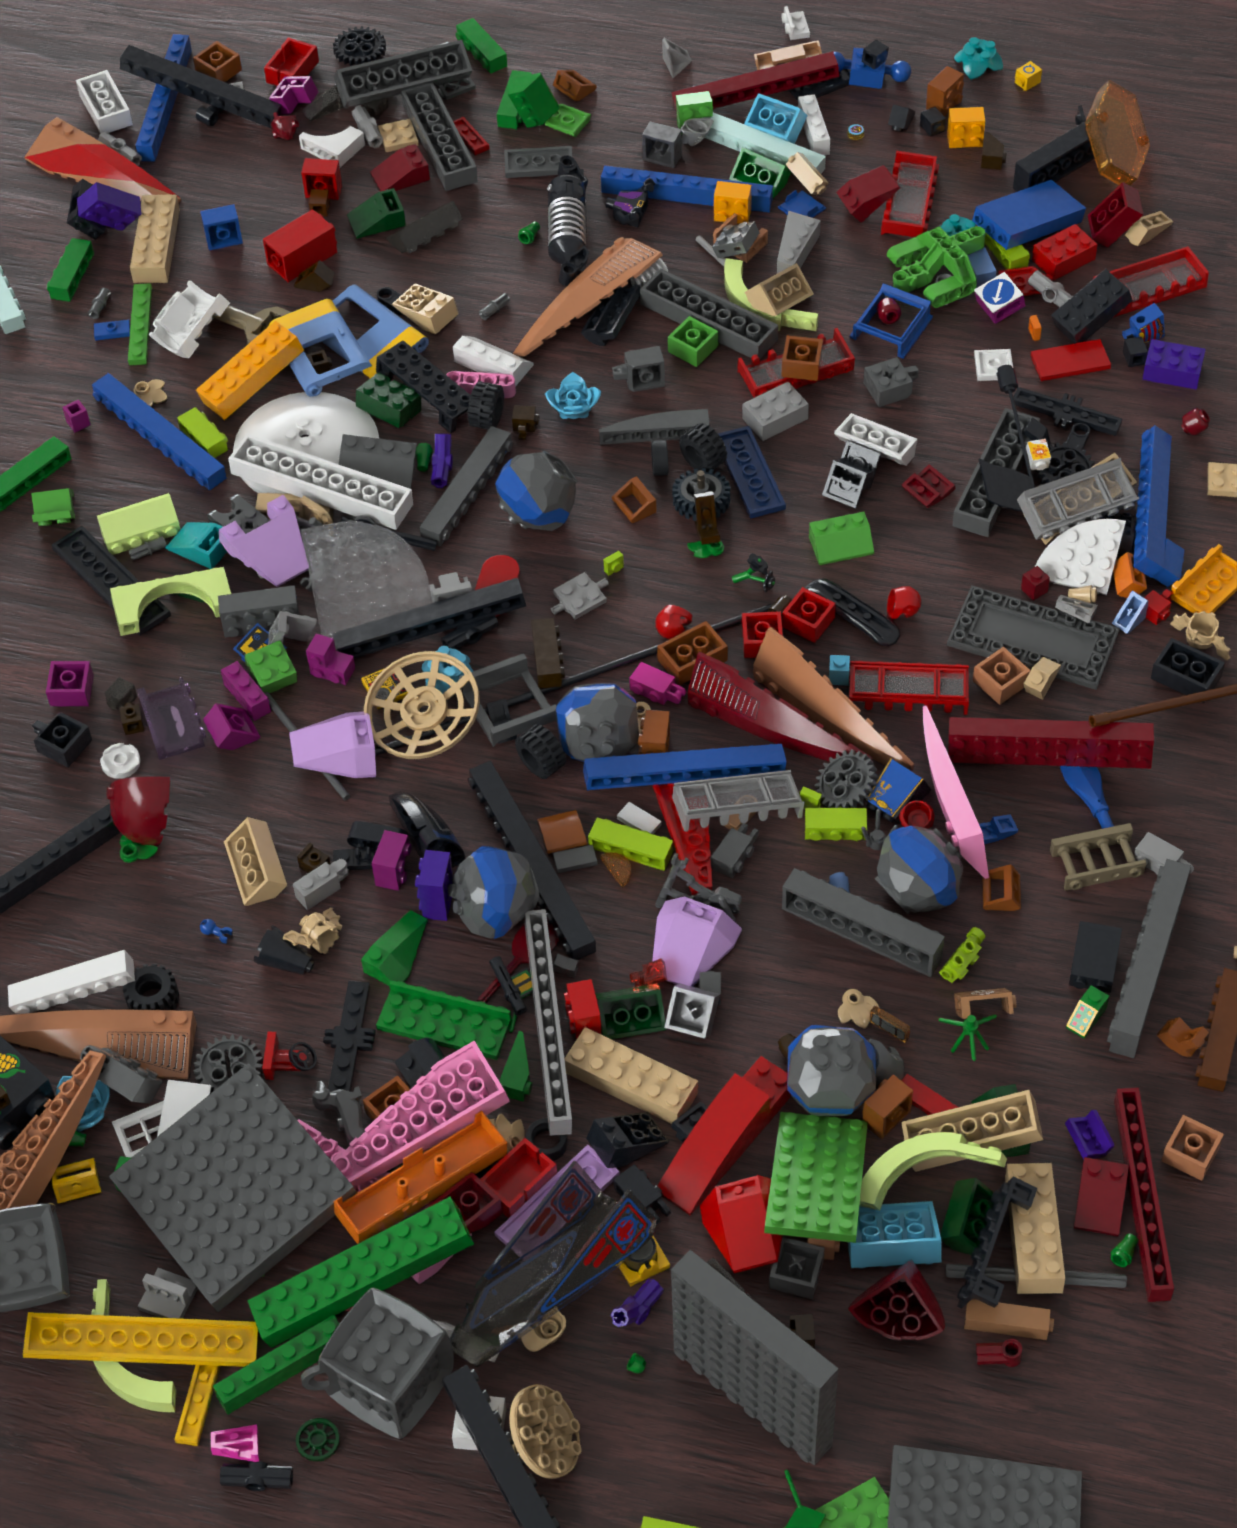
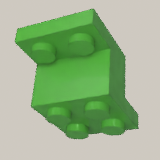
[31,488,75,526]

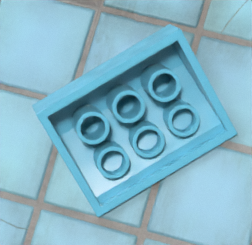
[847,1201,941,1268]

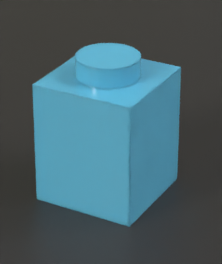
[829,655,850,686]

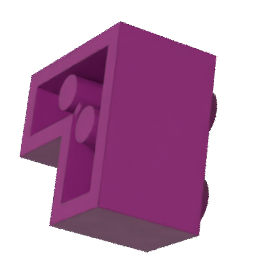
[269,76,319,114]
[306,634,355,685]
[372,830,412,891]

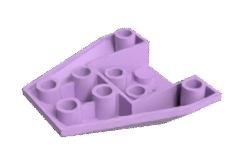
[289,711,376,778]
[651,897,742,987]

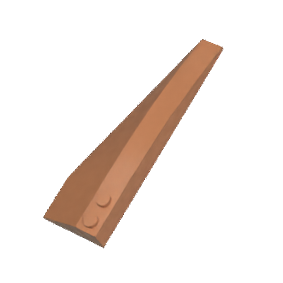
[753,627,914,772]

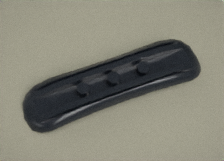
[805,578,900,647]

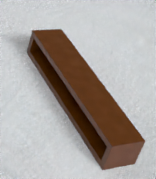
[1195,968,1237,1092]

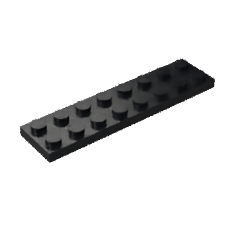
[51,526,171,636]

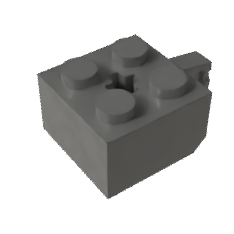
[612,346,665,392]
[863,357,919,407]

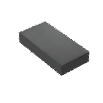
[553,845,597,873]

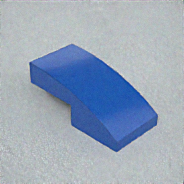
[979,814,1018,844]

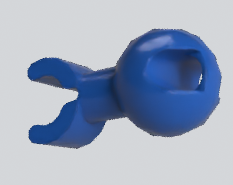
[200,919,232,944]

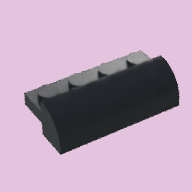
[581,285,641,346]
[395,1038,445,1088]

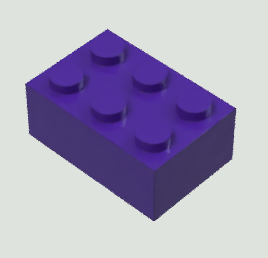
[77,182,142,231]
[1142,339,1206,390]
[415,850,453,921]

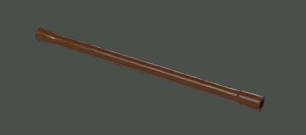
[1089,684,1237,727]

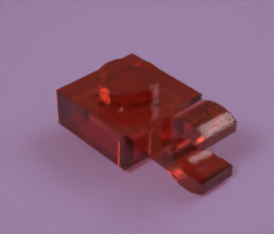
[630,958,667,987]

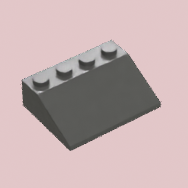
[338,434,417,489]

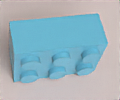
[744,93,808,144]

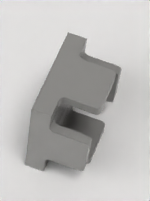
[430,572,472,603]

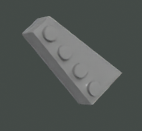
[777,211,821,274]

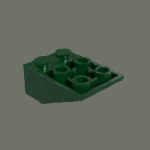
[347,188,406,239]

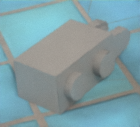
[1134,832,1194,875]
[293,859,349,911]

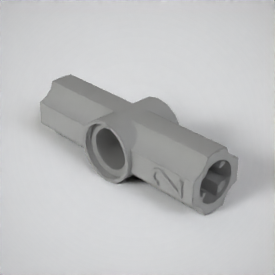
[352,105,383,149]
[97,132,142,166]
[1028,270,1073,307]

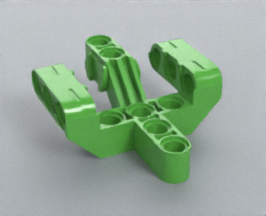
[887,226,985,308]

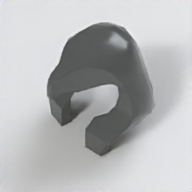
[867,1038,905,1086]

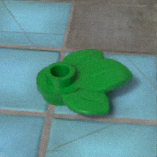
[687,540,725,558]
[120,835,158,863]

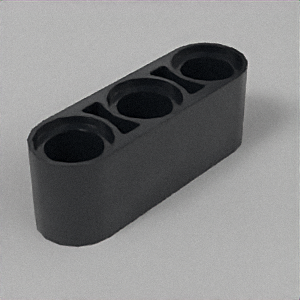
[347,821,409,851]

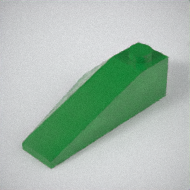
[361,910,428,986]

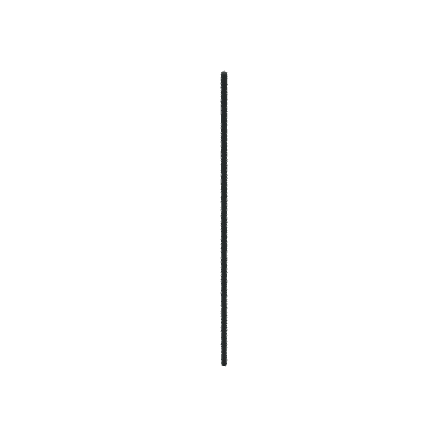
[375,604,772,756]

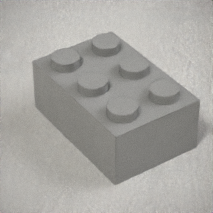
[742,382,809,441]

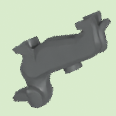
[312,1081,365,1146]

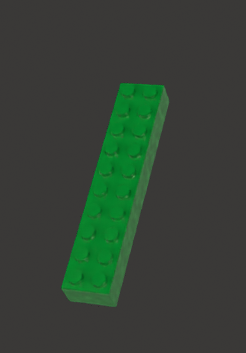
[247,1197,474,1348]

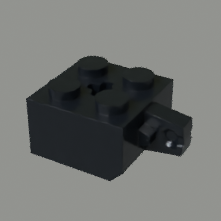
[32,712,92,768]

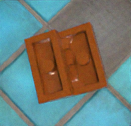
[537,810,587,854]

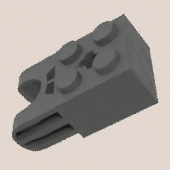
[207,494,271,534]
[80,1045,163,1104]

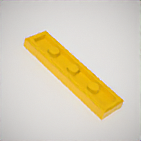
[174,1365,220,1446]

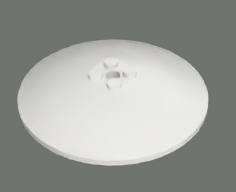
[233,392,379,494]

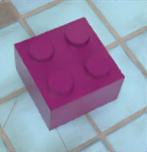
[46,661,94,706]

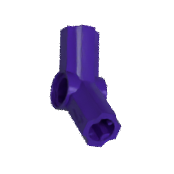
[431,433,453,488]
[611,1278,664,1327]

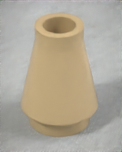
[1068,585,1097,603]

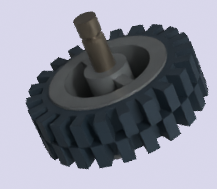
[672,468,731,521]

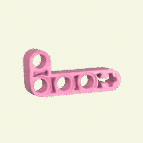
[446,371,516,398]

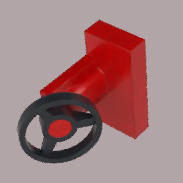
[262,1031,317,1080]

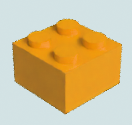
[947,107,985,148]
[714,181,752,224]

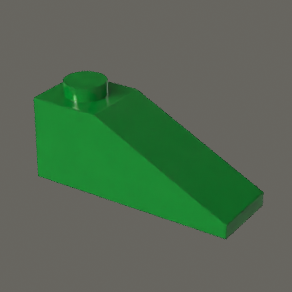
[499,1031,533,1102]

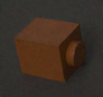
[309,189,330,217]

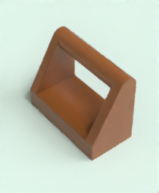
[553,70,597,101]
[612,476,657,523]
[983,864,1021,911]

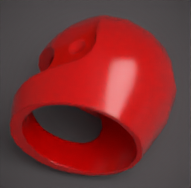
[887,586,921,619]
[655,605,693,639]
[899,800,935,829]

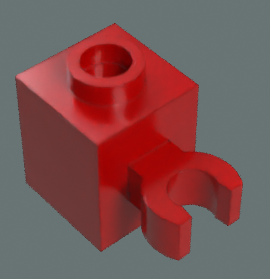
[1144,589,1173,625]

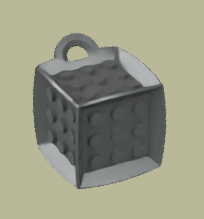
[0,1203,70,1313]
[301,1288,454,1439]

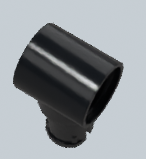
[196,105,223,126]

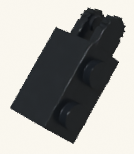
[613,1164,672,1225]

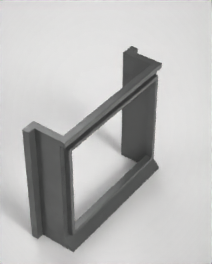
[459,653,557,747]

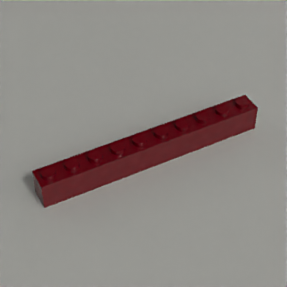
[671,51,839,114]
[1114,1088,1174,1302]

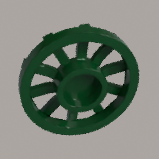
[296,1418,340,1462]

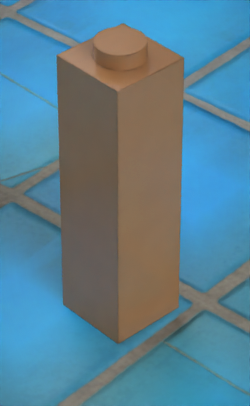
[964,1299,1054,1340]

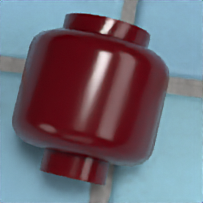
[876,298,901,324]
[1181,408,1210,436]

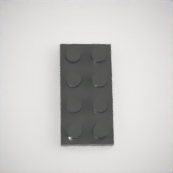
[504,146,572,178]

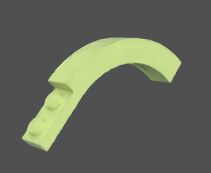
[724,258,818,331]
[859,1132,1007,1211]
[91,1279,176,1412]

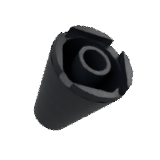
[254,925,315,975]

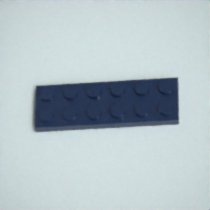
[718,426,786,519]

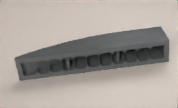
[599,409,709,445]

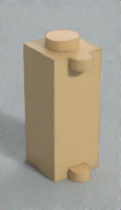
[785,152,829,195]

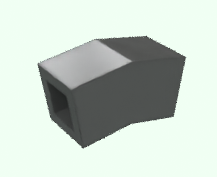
[553,954,579,978]

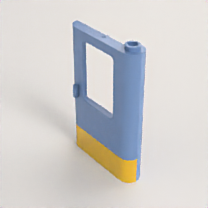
[322,284,429,378]
[268,299,372,397]

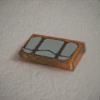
[870,1005,910,1043]

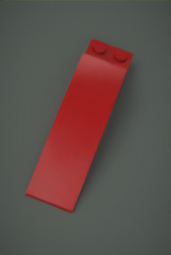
[657,1056,791,1215]

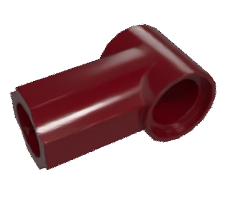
[976,1339,1022,1367]

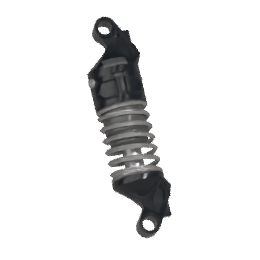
[547,155,589,286]

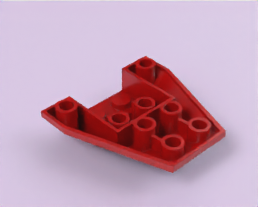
[700,1175,783,1273]

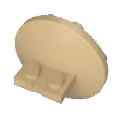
[510,1384,581,1479]

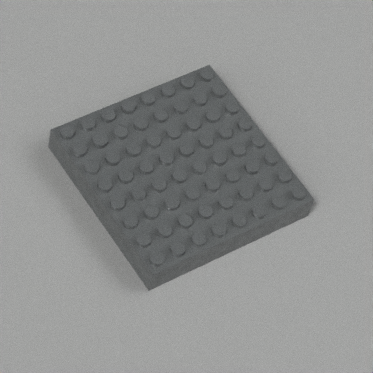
[109,1063,357,1312]
[671,1250,839,1466]

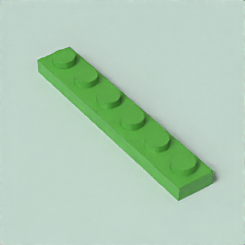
[128,283,152,365]

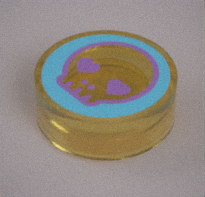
[847,124,864,140]

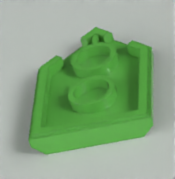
[545,104,591,137]

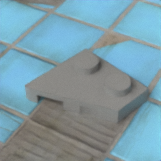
[1055,595,1098,623]

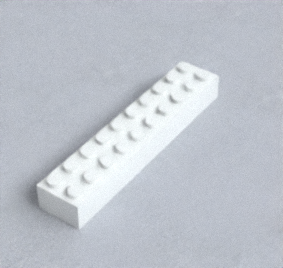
[228,434,413,530]

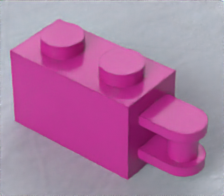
[629,662,686,705]

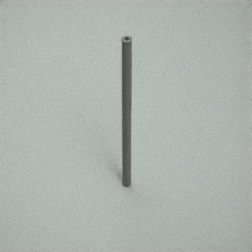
[264,692,350,801]

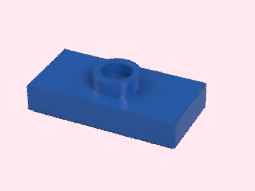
[94,320,130,340]

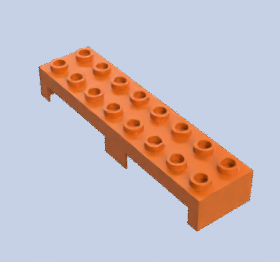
[333,1111,507,1244]

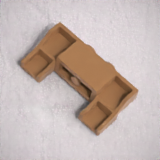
[754,40,822,70]

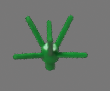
[939,1014,997,1061]

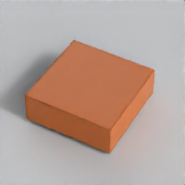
[1028,315,1042,341]

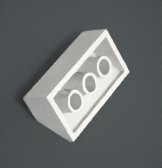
[453,336,534,387]
[834,413,917,466]

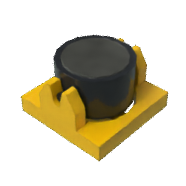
[610,1229,670,1287]

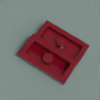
[901,464,956,508]

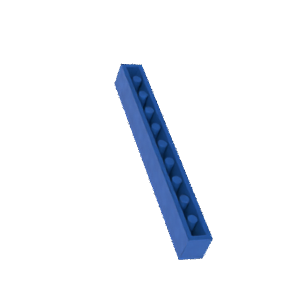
[135,34,192,162]
[601,166,773,213]
[92,373,227,490]
[1133,425,1172,578]
[583,744,787,790]

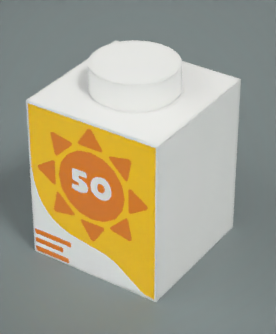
[1026,439,1051,470]

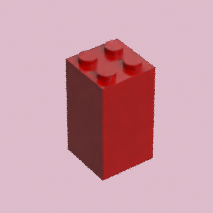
[263,209,338,282]

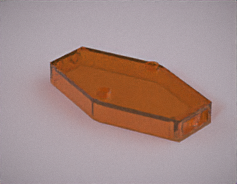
[1085,80,1150,186]

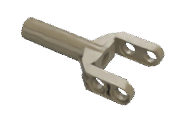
[212,305,291,344]

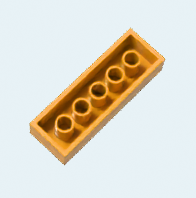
[196,320,304,420]

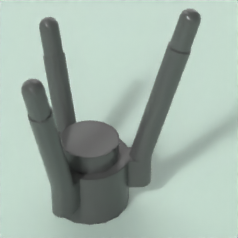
[861,809,898,850]

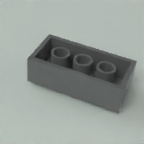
[218,585,300,638]

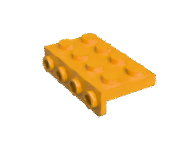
[1171,544,1237,614]

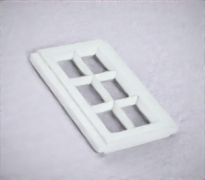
[112,1101,164,1158]

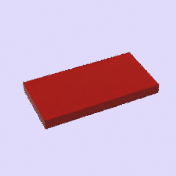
[1030,339,1111,381]

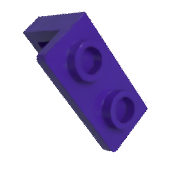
[1065,1110,1114,1160]

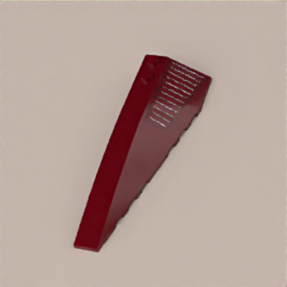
[688,652,872,762]

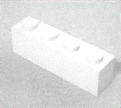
[798,94,830,155]

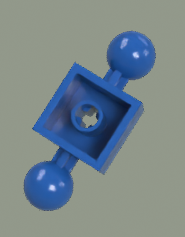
[834,48,911,89]

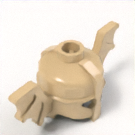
[1170,611,1230,661]
[283,908,342,954]

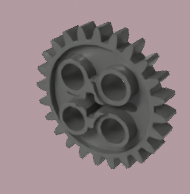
[814,750,878,808]
[193,1034,263,1094]

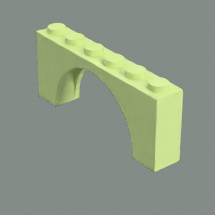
[110,567,231,636]

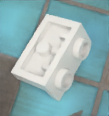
[782,6,810,40]

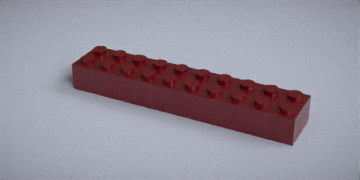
[948,717,1154,769]

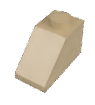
[1024,657,1061,700]

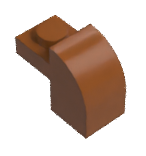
[1157,1017,1209,1057]

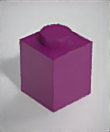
[62,399,91,433]

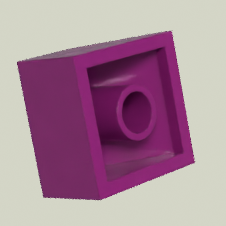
[203,703,260,750]

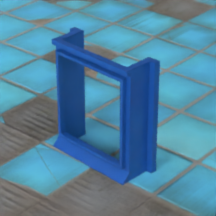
[849,283,933,359]

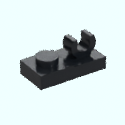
[333,847,375,871]
[671,1101,708,1142]

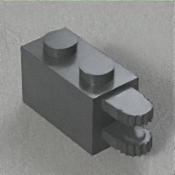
[711,823,759,879]

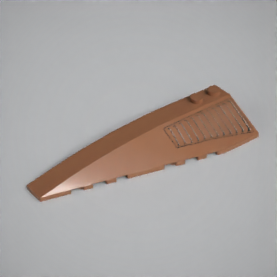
[513,237,663,356]
[0,1010,197,1079]

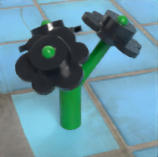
[732,553,775,593]

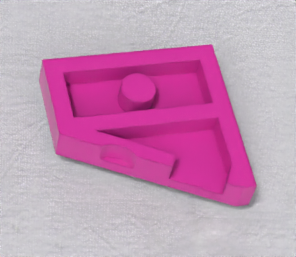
[211,1424,259,1462]

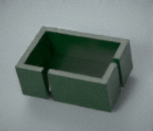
[356,372,422,428]

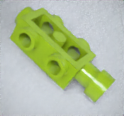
[939,927,985,983]

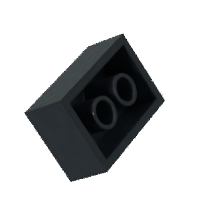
[1151,638,1225,703]

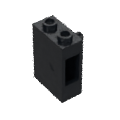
[67,179,106,240]

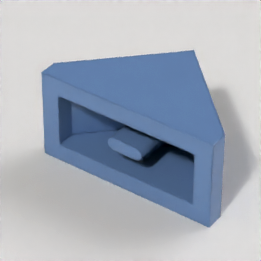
[1112,591,1149,634]

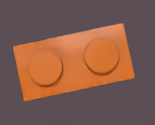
[1113,552,1147,598]

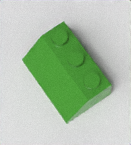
[809,512,874,565]

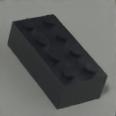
[1051,269,1133,344]

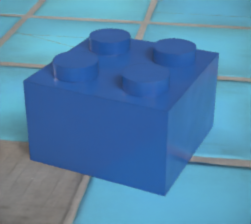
[200,204,243,250]

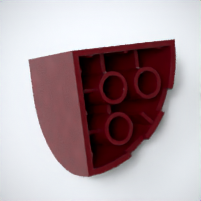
[107,776,170,846]
[848,1259,945,1341]

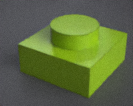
[603,551,624,576]

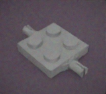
[551,572,609,620]

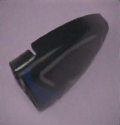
[389,791,465,868]

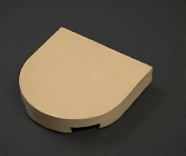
[299,496,334,531]

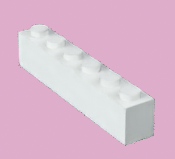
[8,950,135,1014]

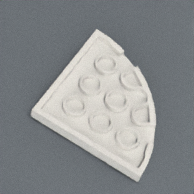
[1035,519,1126,596]

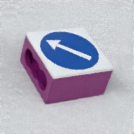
[974,272,1025,324]

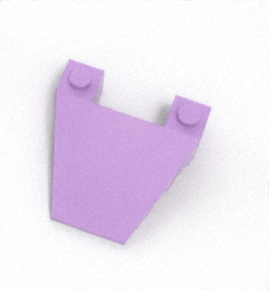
[219,495,309,587]

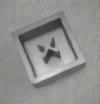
[642,121,682,168]
[664,983,720,1038]

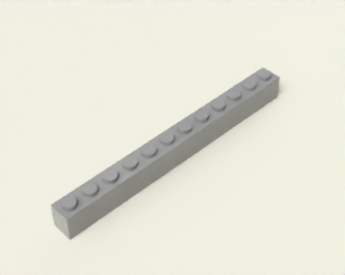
[525,909,572,1136]

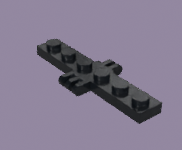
[1013,387,1123,436]
[323,981,376,1092]

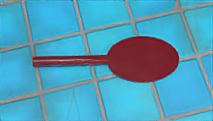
[477,922,560,1002]

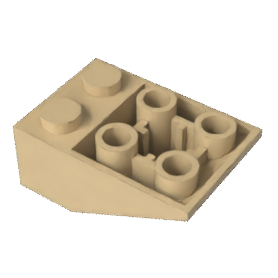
[392,284,458,334]

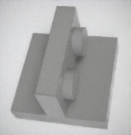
[138,1268,198,1319]

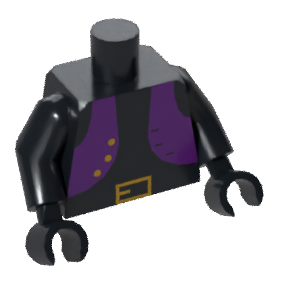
[606,178,655,228]

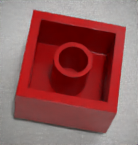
[301,158,342,200]
[782,587,836,643]
[742,611,783,658]
[564,979,602,1040]

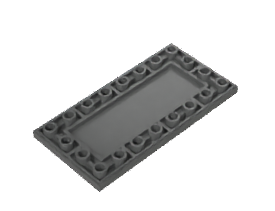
[947,585,1120,690]

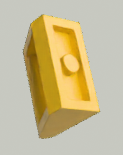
[52,1158,101,1203]

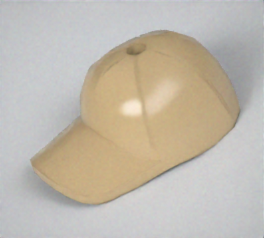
[521,1307,566,1352]

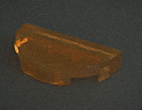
[600,853,631,887]

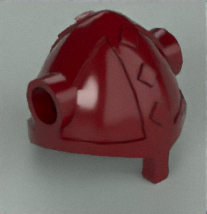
[271,112,299,140]

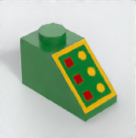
[1066,985,1109,1039]

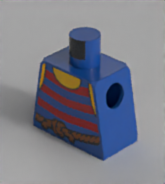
[1122,303,1165,344]

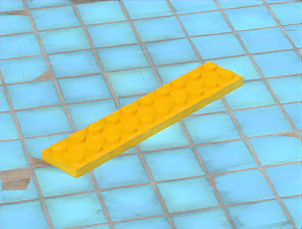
[23,1312,258,1367]

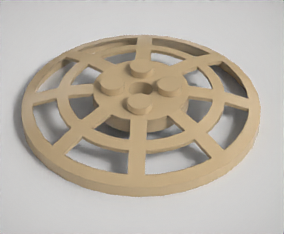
[364,651,480,759]

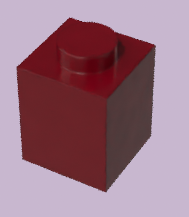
[1021,566,1050,601]

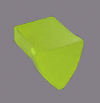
[800,786,822,809]

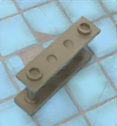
[1050,823,1146,891]

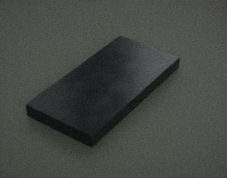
[788,69,850,101]

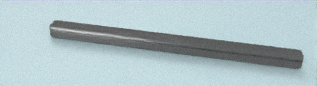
[945,1264,1127,1288]

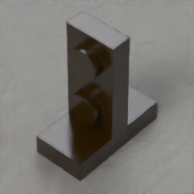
[694,491,720,545]

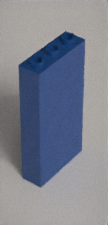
[972,180,1086,250]

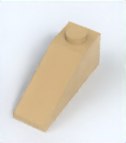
[1125,211,1173,246]

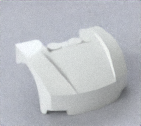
[149,281,230,358]

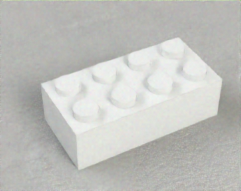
[76,70,133,134]

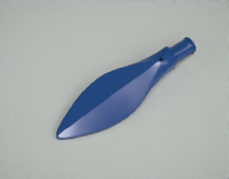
[1060,766,1114,829]

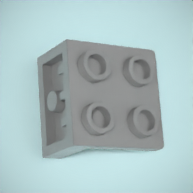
[268,611,317,645]

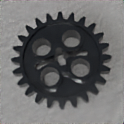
[333,26,386,66]
[1035,442,1095,485]

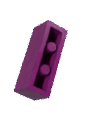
[221,661,271,721]

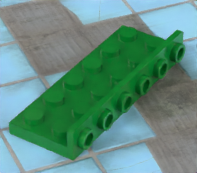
[376,981,512,1060]

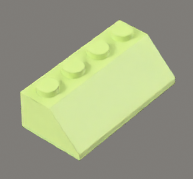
[97,493,180,555]

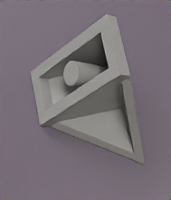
[662,37,692,78]

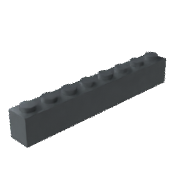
[420,426,513,546]

